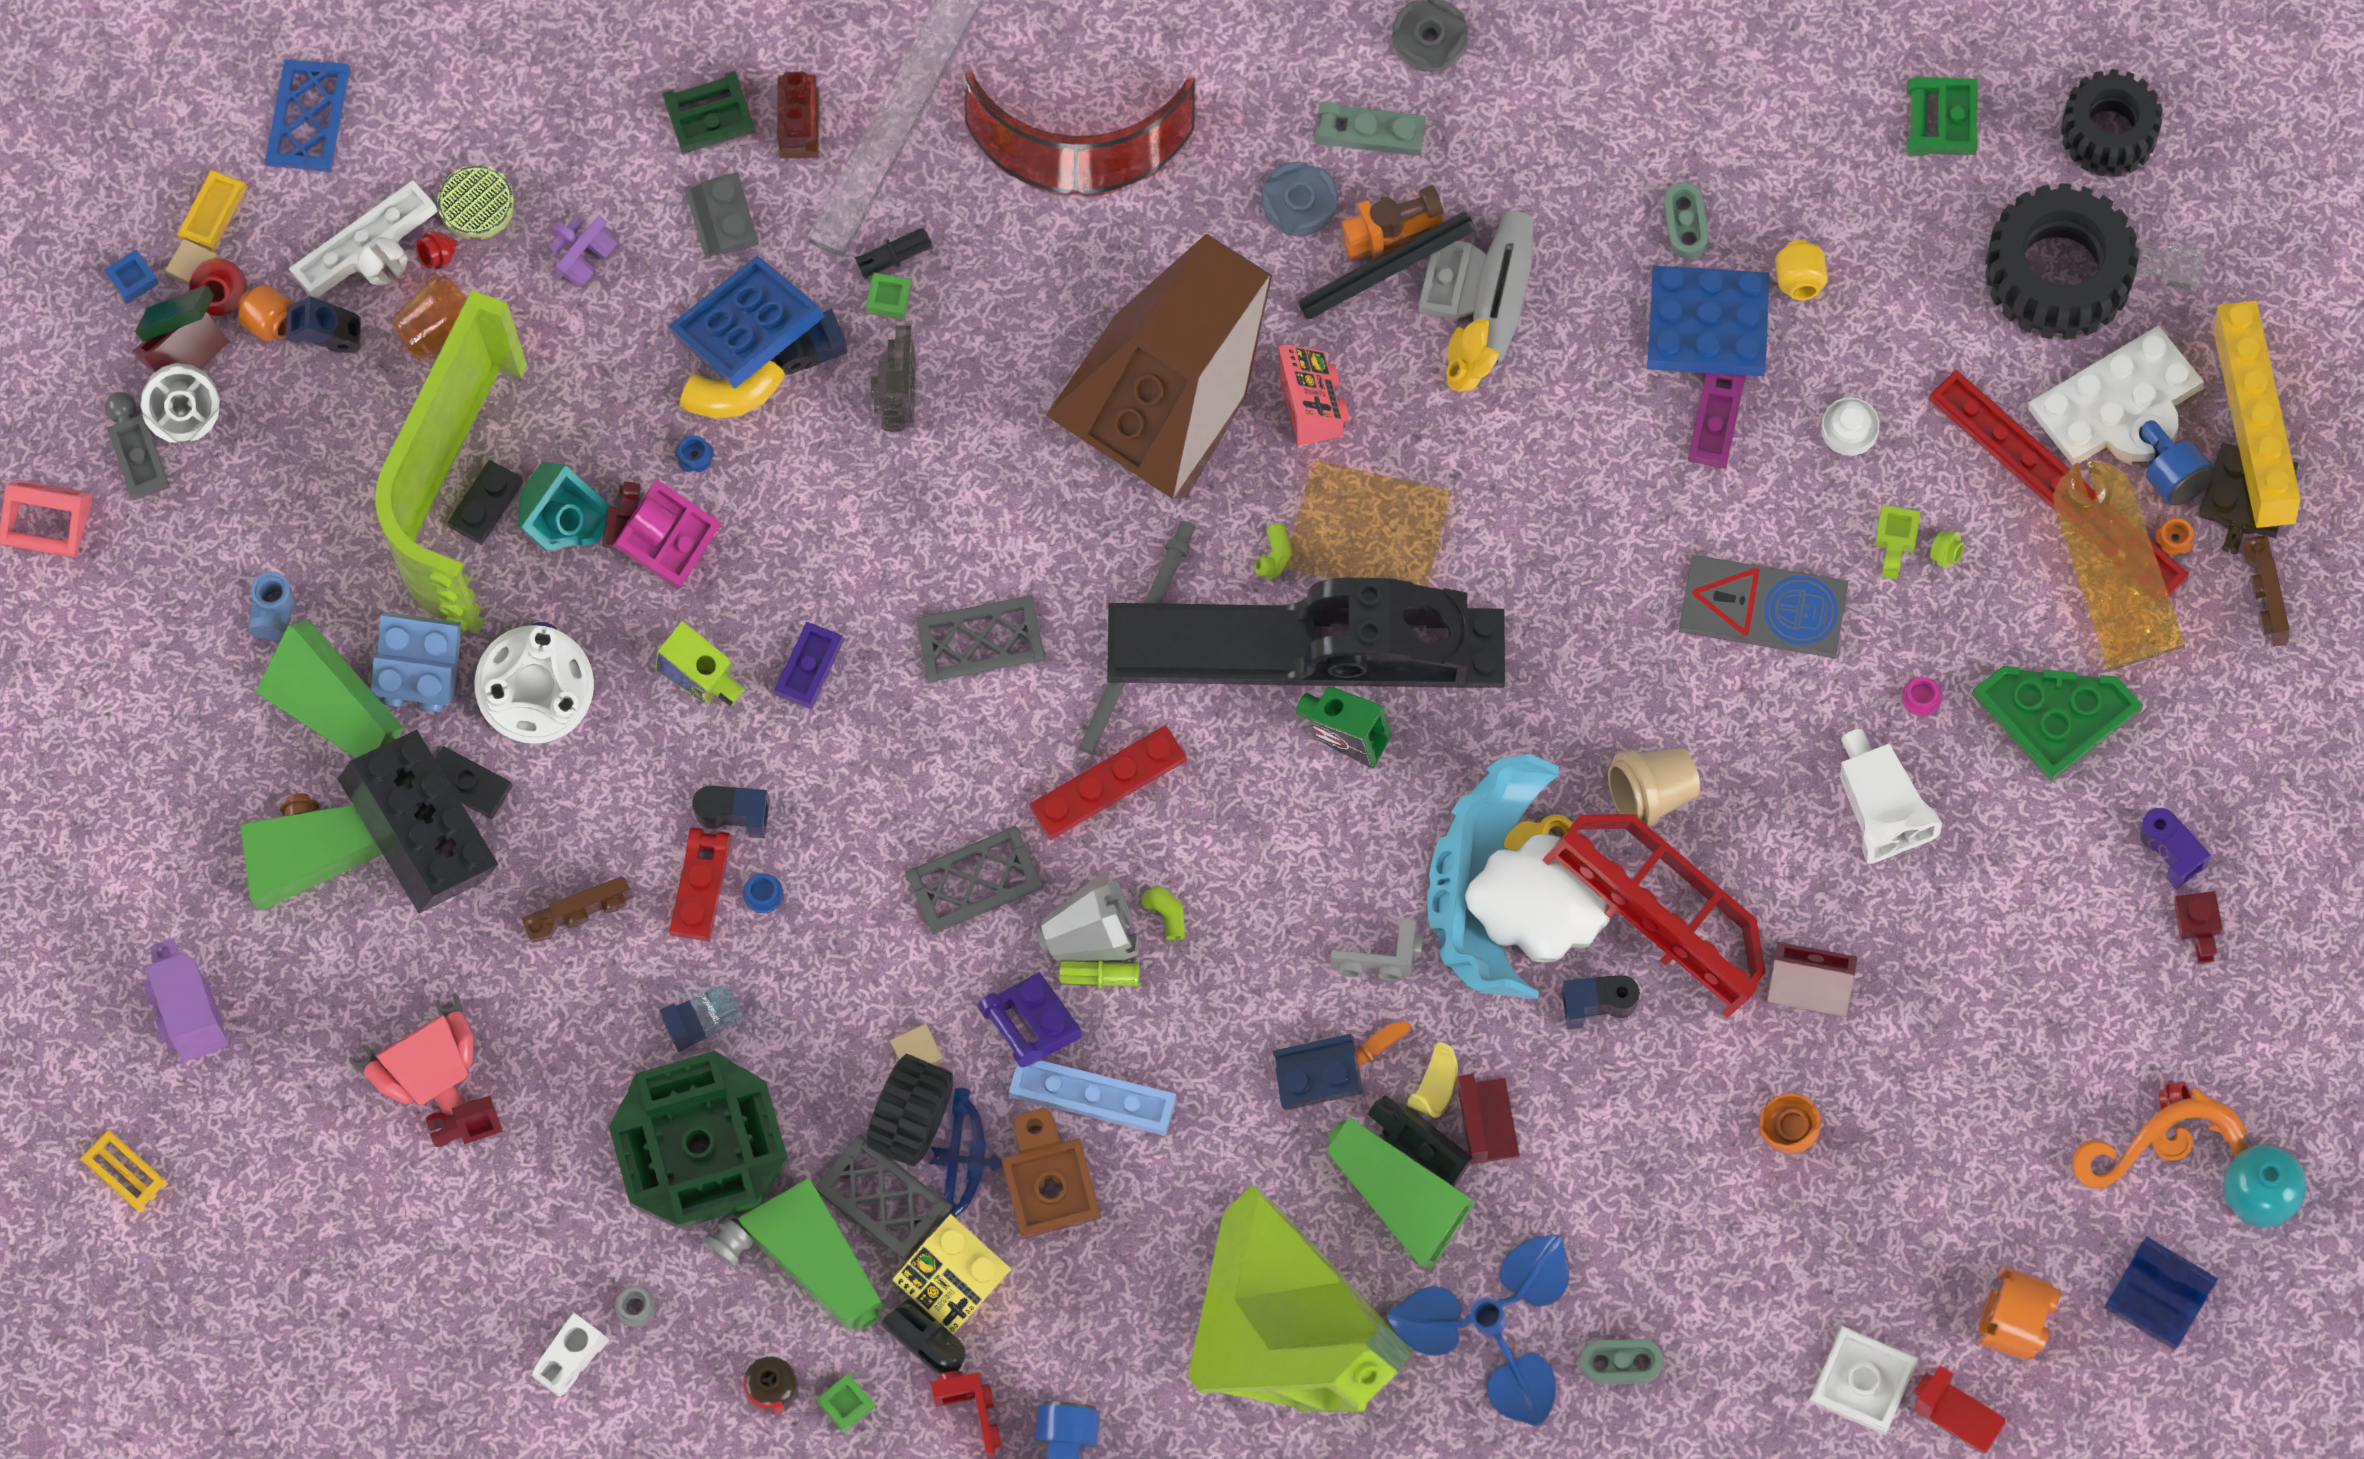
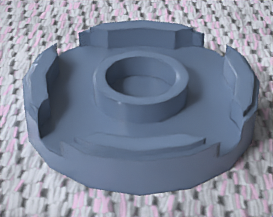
[1261,161,1338,236]

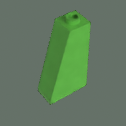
[256,620,404,758]
[240,805,382,911]
[1326,1117,1476,1270]
[738,1178,884,1331]

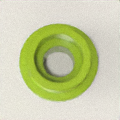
[1930,530,1964,569]

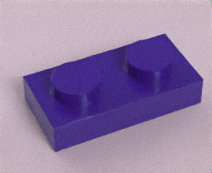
[774,621,844,709]

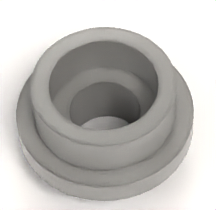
[614,1286,656,1327]

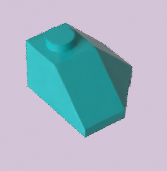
[517,461,610,551]

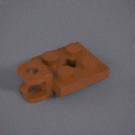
[1001,1108,1101,1240]

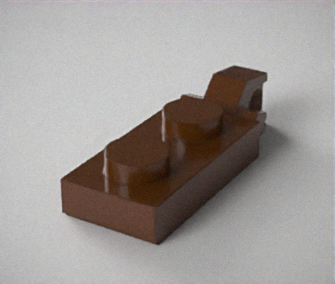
[2244,535,2290,647]
[522,876,633,943]

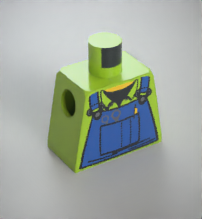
[655,621,745,707]

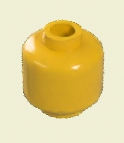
[1775,240,1828,300]

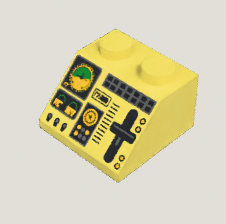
[891,1214,1012,1334]

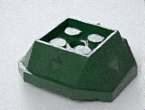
[609,1051,789,1229]

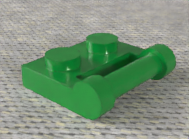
[1906,77,1978,156]

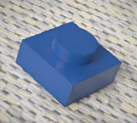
[104,249,159,304]

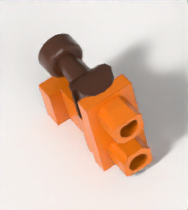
[1341,185,1444,262]

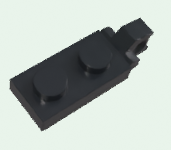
[1367,1095,1474,1187]

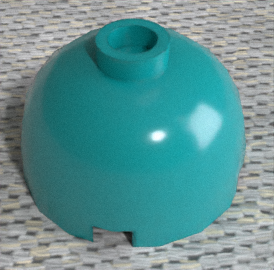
[2222,1144,2307,1228]

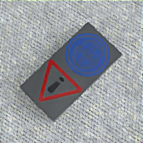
[1679,555,1848,659]

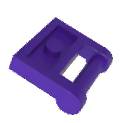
[977,972,1082,1068]

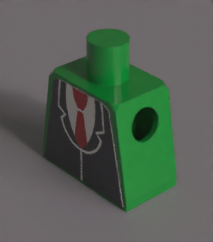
[1296,686,1392,769]

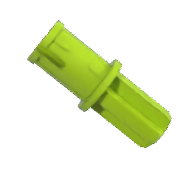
[1059,960,1140,990]

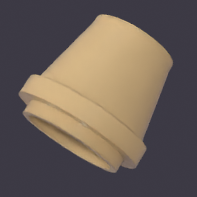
[1608,747,1700,827]

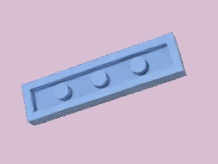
[1009,1060,1177,1136]

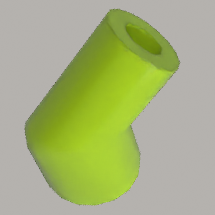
[1254,523,1292,580]
[1141,886,1186,941]

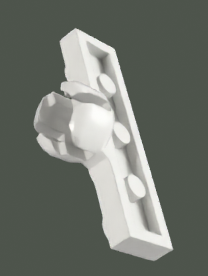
[289,180,438,298]

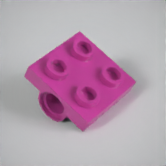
[612,479,721,589]

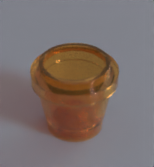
[390,272,467,361]

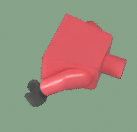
[349,993,474,1116]

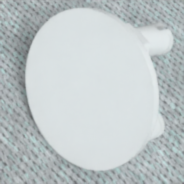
[474,625,594,744]

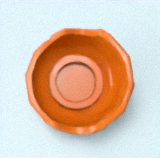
[1758,1093,1821,1155]

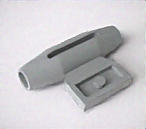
[1418,211,1534,366]

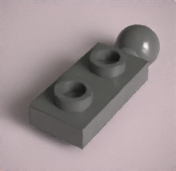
[105,392,170,501]

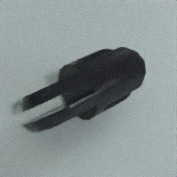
[881,1298,966,1374]

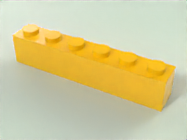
[2213,301,2301,528]

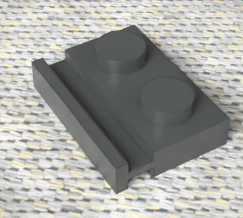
[684,172,759,260]

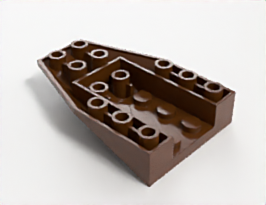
[1046,234,1272,499]

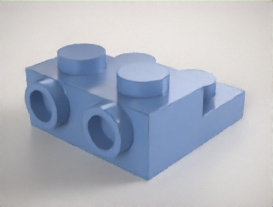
[371,612,462,712]

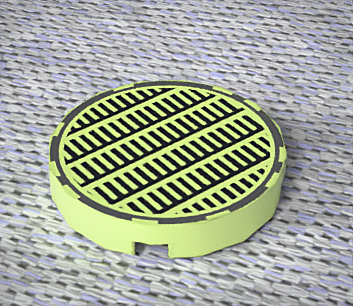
[437,165,514,239]

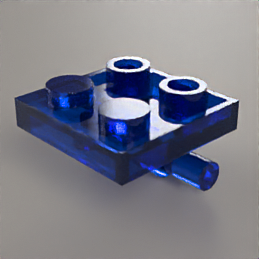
[2104,1236,2219,1351]

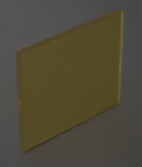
[1286,460,1452,586]

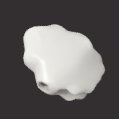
[1465,835,1610,962]

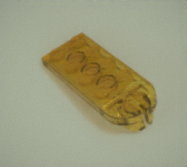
[2054,459,2185,672]

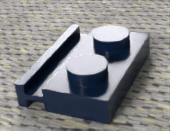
[1273,1034,1363,1110]

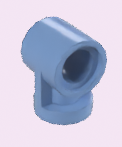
[248,572,296,641]

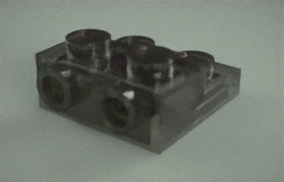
[871,325,917,432]

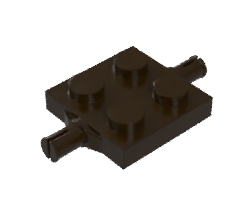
[2199,442,2299,554]

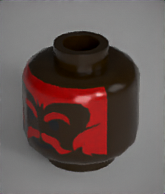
[743,1356,799,1415]

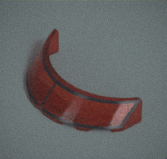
[965,71,1196,197]

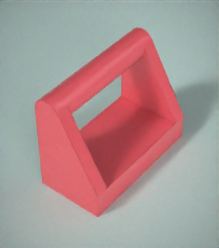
[0,480,93,558]

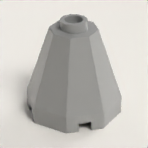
[1037,872,1140,961]

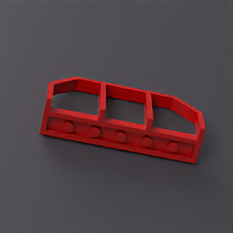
[1542,814,1766,1018]

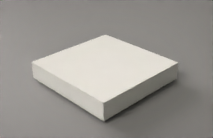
[1809,1326,1918,1435]

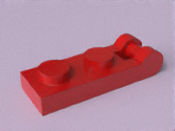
[669,827,731,942]

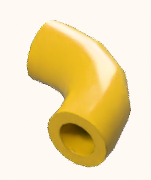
[680,360,785,419]

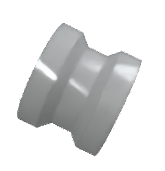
[702,1217,754,1268]

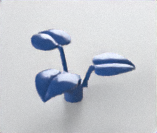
[1387,1235,1569,1426]

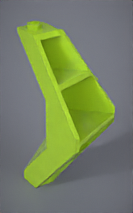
[1188,1184,1413,1412]

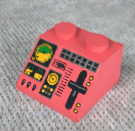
[1278,344,1349,446]

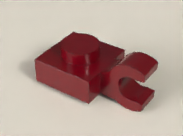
[602,481,640,550]
[2174,891,2223,964]
[425,1096,503,1147]

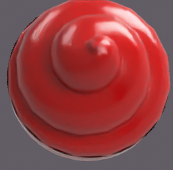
[416,231,458,270]

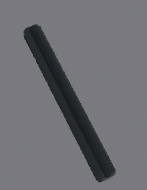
[1298,211,1475,319]

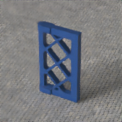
[265,59,351,172]

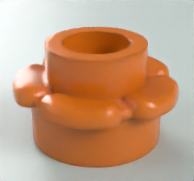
[2156,518,2195,556]

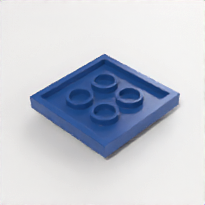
[668,255,825,388]
[1647,265,1770,377]

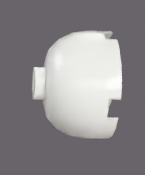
[141,363,220,443]

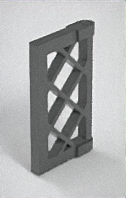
[916,595,1046,683]
[905,825,1043,935]
[815,1135,952,1261]

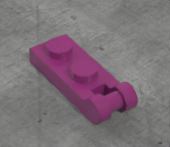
[1688,373,1746,469]

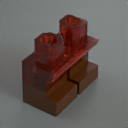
[777,71,820,159]

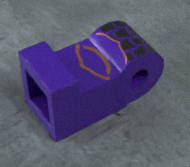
[2140,808,2211,890]

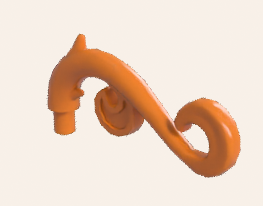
[2071,1088,2248,1189]

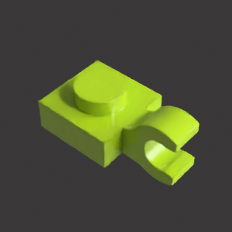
[1875,505,1921,579]

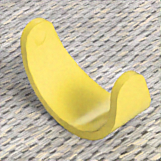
[1407,1042,1458,1118]

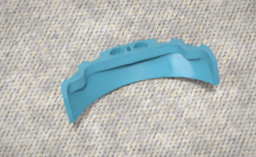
[1427,754,1559,999]

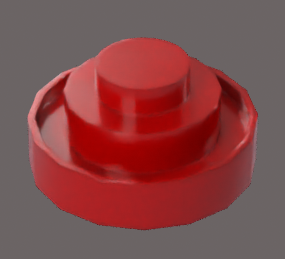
[189,258,247,316]

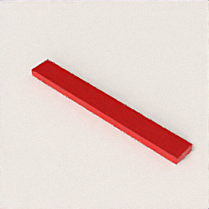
[1928,369,2189,604]

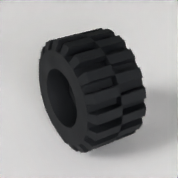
[2061,69,2163,177]
[867,1054,953,1167]

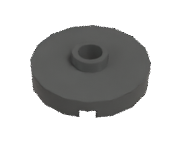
[1392,0,1468,72]

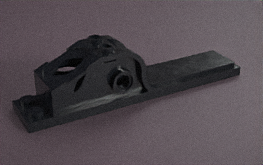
[1107,577,1505,688]

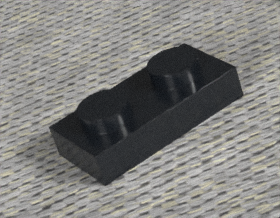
[447,459,524,545]

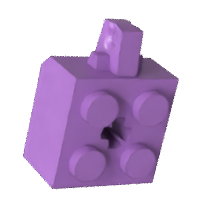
[143,939,230,1062]

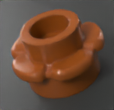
[280,793,319,816]

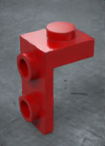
[1914,1365,2006,1454]
[930,1371,1002,1459]

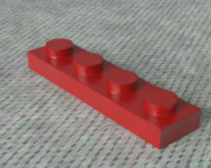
[1029,725,1187,841]

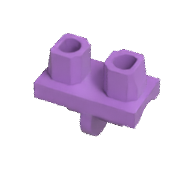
[549,215,618,287]

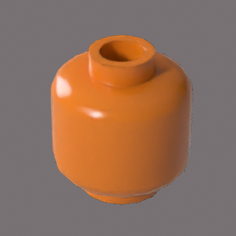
[238,284,294,342]

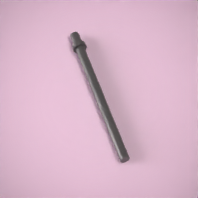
[1079,521,1195,755]

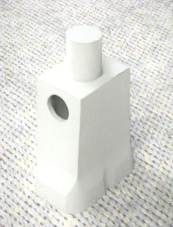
[1840,729,1942,864]

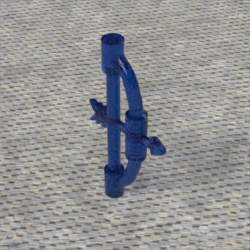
[928,1088,1002,1227]

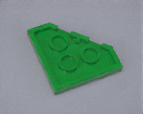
[1972,666,2143,782]

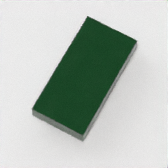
[135,285,214,341]

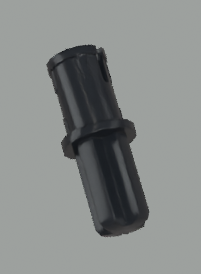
[854,228,932,280]

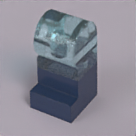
[659,985,743,1052]

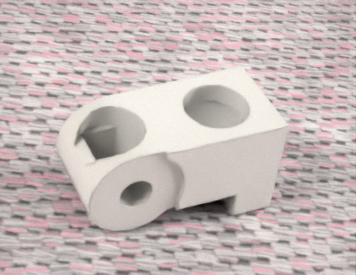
[532,1312,609,1397]

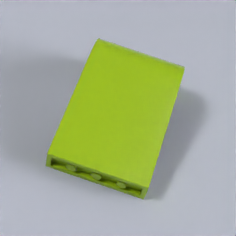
[375,290,527,634]

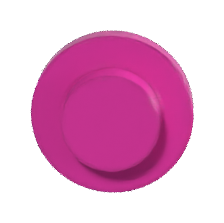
[1902,677,1942,716]

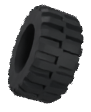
[1985,183,2139,340]

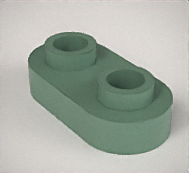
[1663,182,1709,259]
[1580,1339,1663,1385]

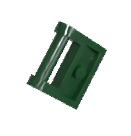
[662,70,755,154]

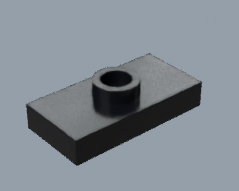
[435,746,513,819]

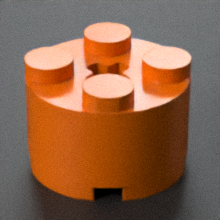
[1977,1266,2061,1361]

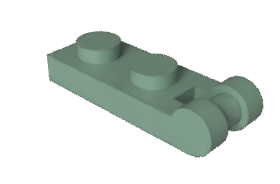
[1314,101,1426,156]

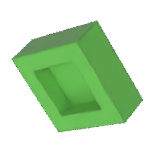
[865,273,912,320]
[816,1373,876,1434]

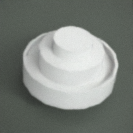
[1821,397,1880,456]

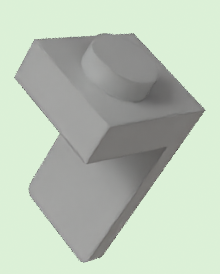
[1331,918,1423,981]

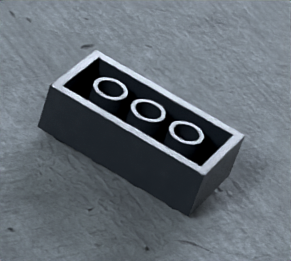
[337,730,499,914]

